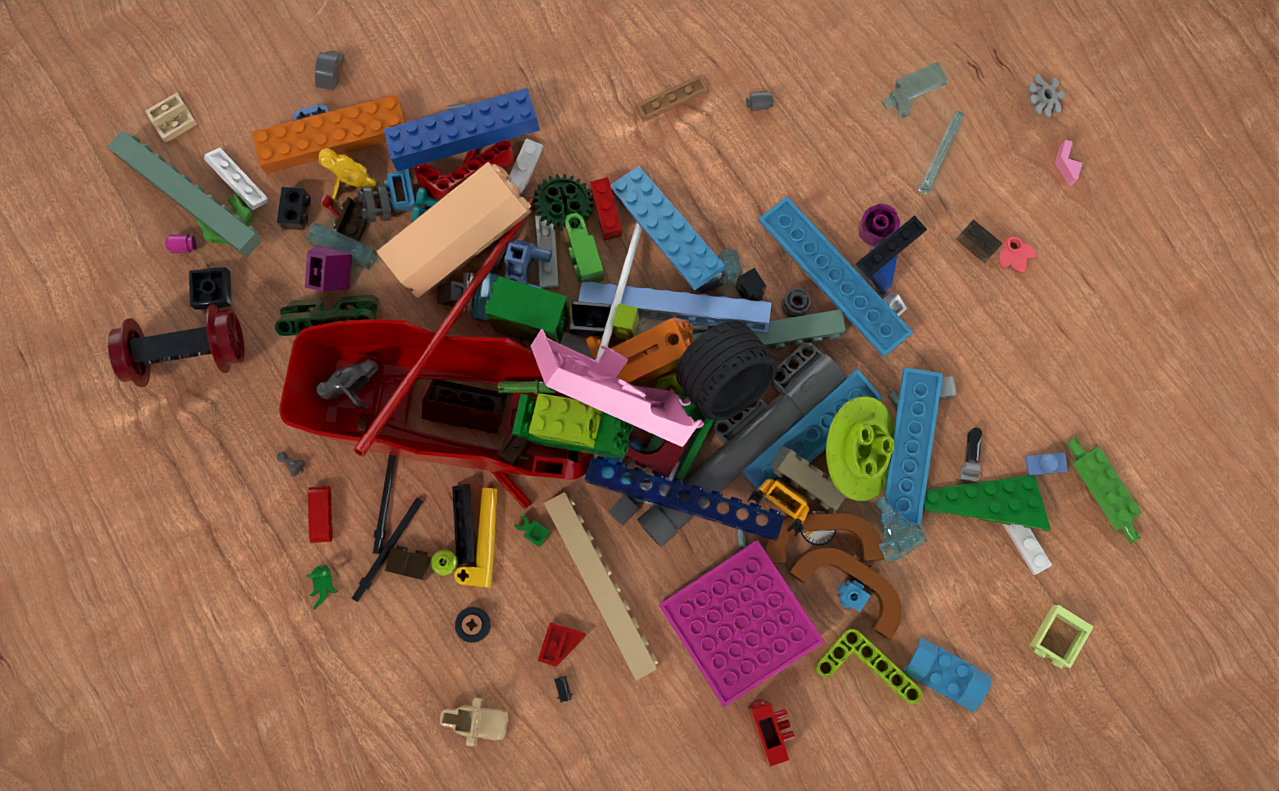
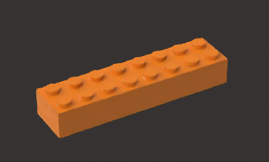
[252,94,406,174]

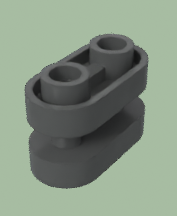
[358,185,391,223]

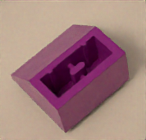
[305,245,352,292]

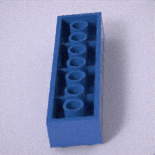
[383,88,540,171]

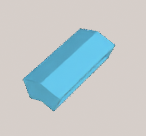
[471,273,499,323]

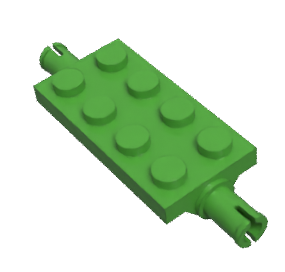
[1065,437,1142,544]

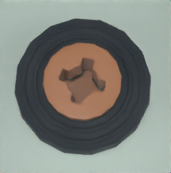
[455,607,491,643]

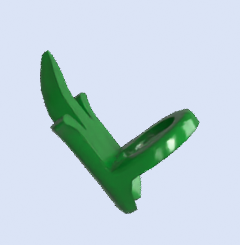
[307,565,338,610]

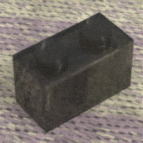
[956,219,1003,263]

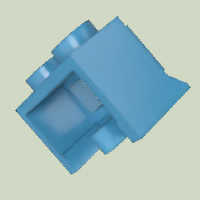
[385,169,416,214]

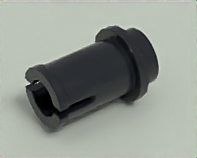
[554,676,573,703]

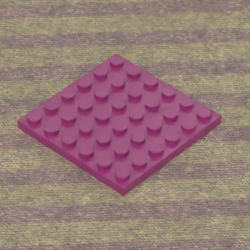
[659,540,825,707]

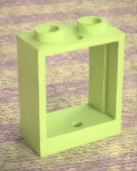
[1029,605,1093,669]

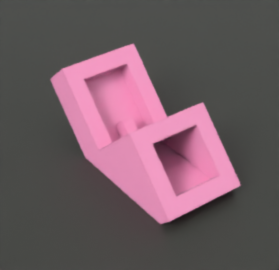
[1055,140,1082,186]

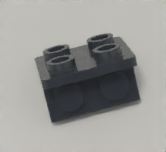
[570,301,611,336]

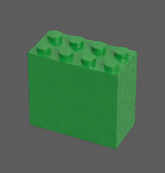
[484,276,571,344]

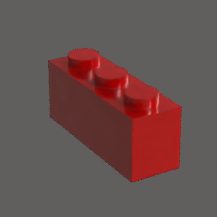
[590,177,622,241]

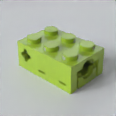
[529,393,602,448]

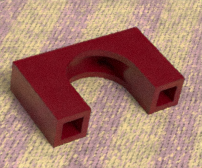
[624,436,691,478]

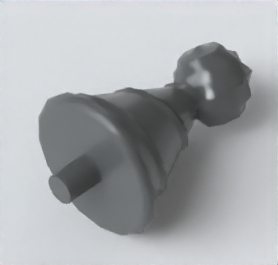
[277,452,305,477]

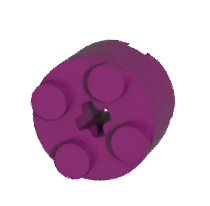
[858,204,900,246]

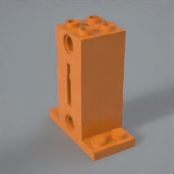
[586,317,694,386]

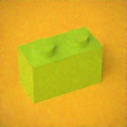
[613,304,640,342]

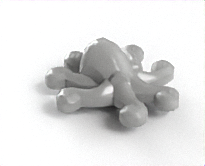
[1027,74,1065,118]

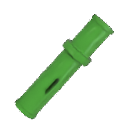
[498,379,557,395]

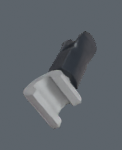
[959,427,982,482]

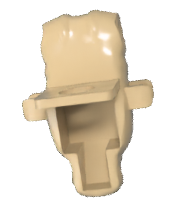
[440,698,509,746]

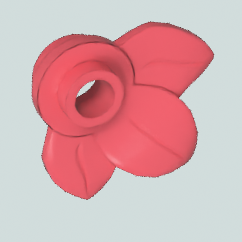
[999,237,1036,272]

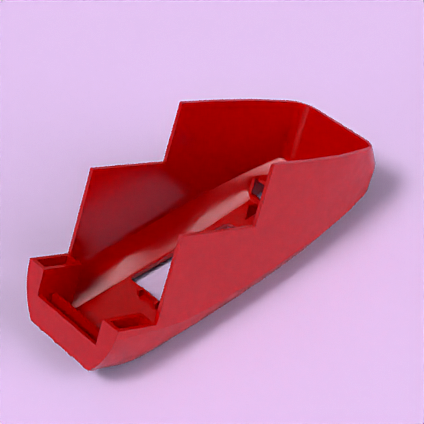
[279,319,595,480]

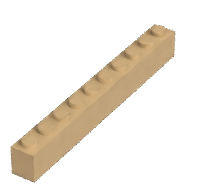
[544,492,658,680]

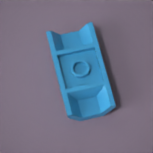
[902,637,992,713]

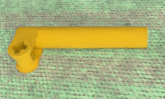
[454,488,498,588]

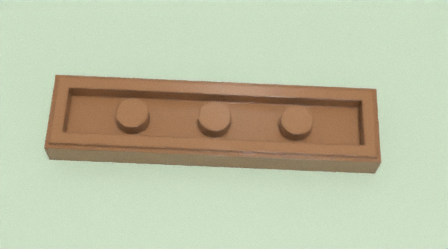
[635,75,709,123]

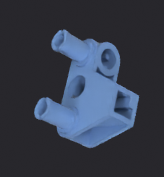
[504,239,552,289]

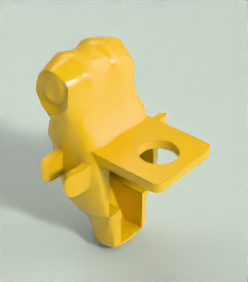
[318,148,377,199]

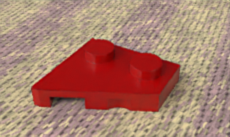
[537,622,586,667]

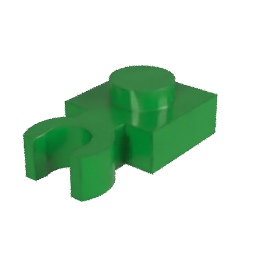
[514,515,551,548]

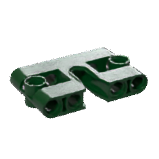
[275,295,380,336]

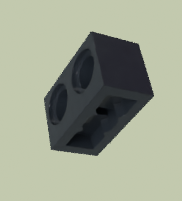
[277,187,311,230]
[735,267,767,301]

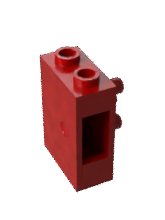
[748,699,795,767]

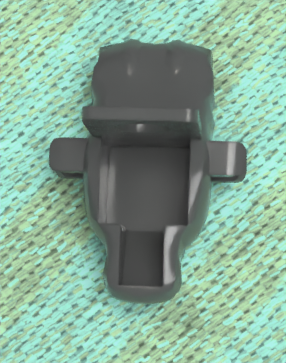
[317,359,379,409]

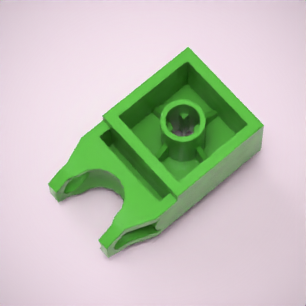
[565,213,604,283]

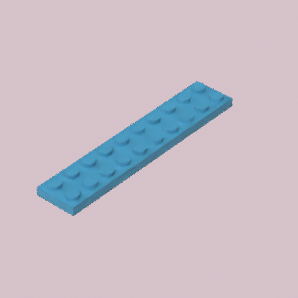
[758,196,913,358]

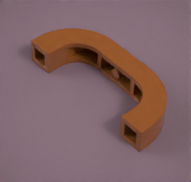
[764,510,884,564]
[788,548,901,639]

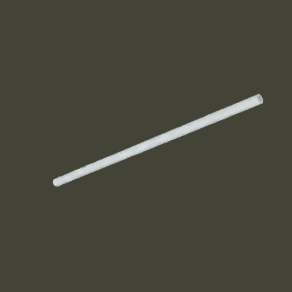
[595,223,642,361]

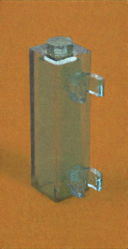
[305,221,378,270]

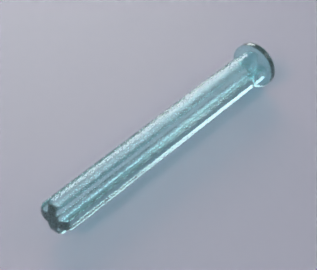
[917,111,964,194]

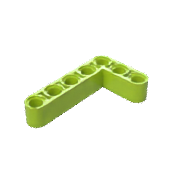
[814,629,922,704]

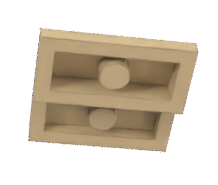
[145,92,198,143]

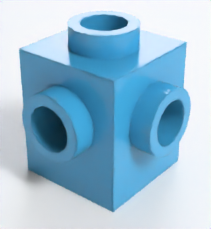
[837,579,871,612]

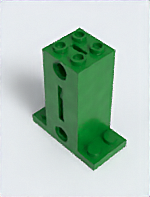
[512,394,633,459]

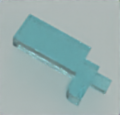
[882,62,948,118]

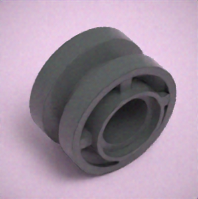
[781,288,811,317]

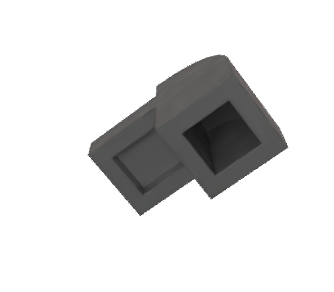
[315,51,345,90]

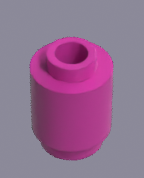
[165,234,196,253]

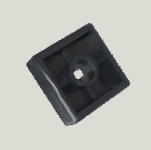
[189,267,232,310]

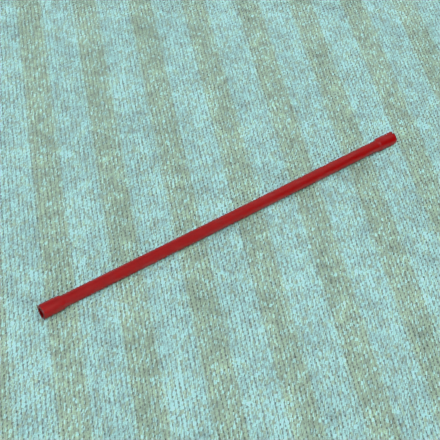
[353,197,534,457]

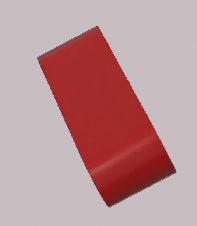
[308,486,333,543]

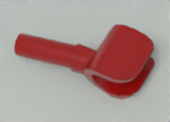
[321,194,340,219]

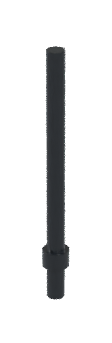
[373,438,397,554]
[352,497,423,602]

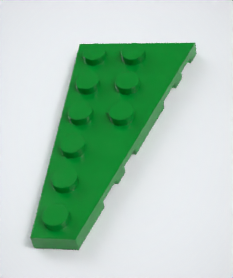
[923,475,1051,532]

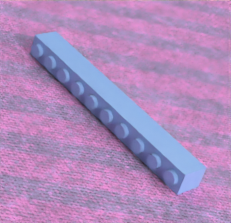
[578,281,771,332]

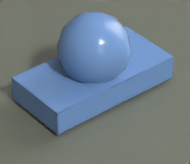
[1025,453,1068,475]

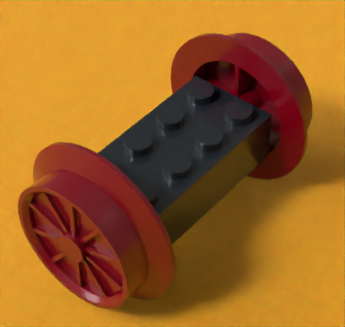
[108,304,245,387]

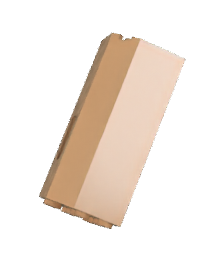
[376,162,531,298]

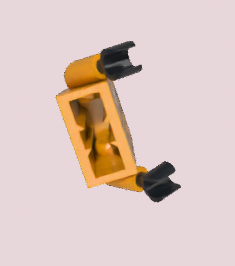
[747,479,809,536]

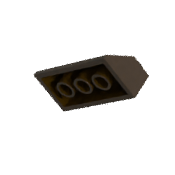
[422,379,507,433]

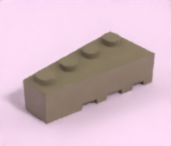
[769,446,846,511]

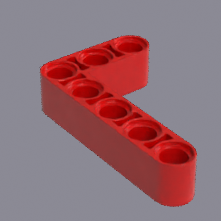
[414,141,515,201]

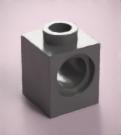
[437,281,467,307]
[608,495,638,526]

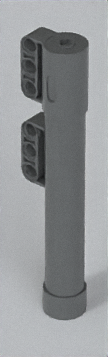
[637,343,847,548]

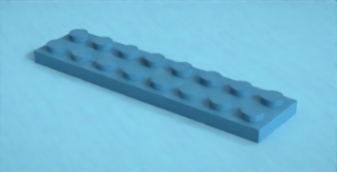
[610,166,726,290]
[880,368,943,528]
[742,369,882,500]

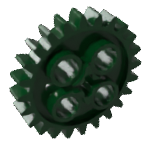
[533,174,594,231]

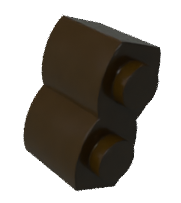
[385,545,431,580]

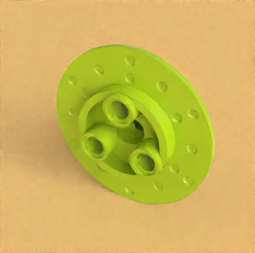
[826,397,895,501]

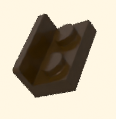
[333,197,367,244]

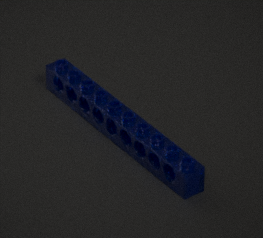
[584,456,784,541]

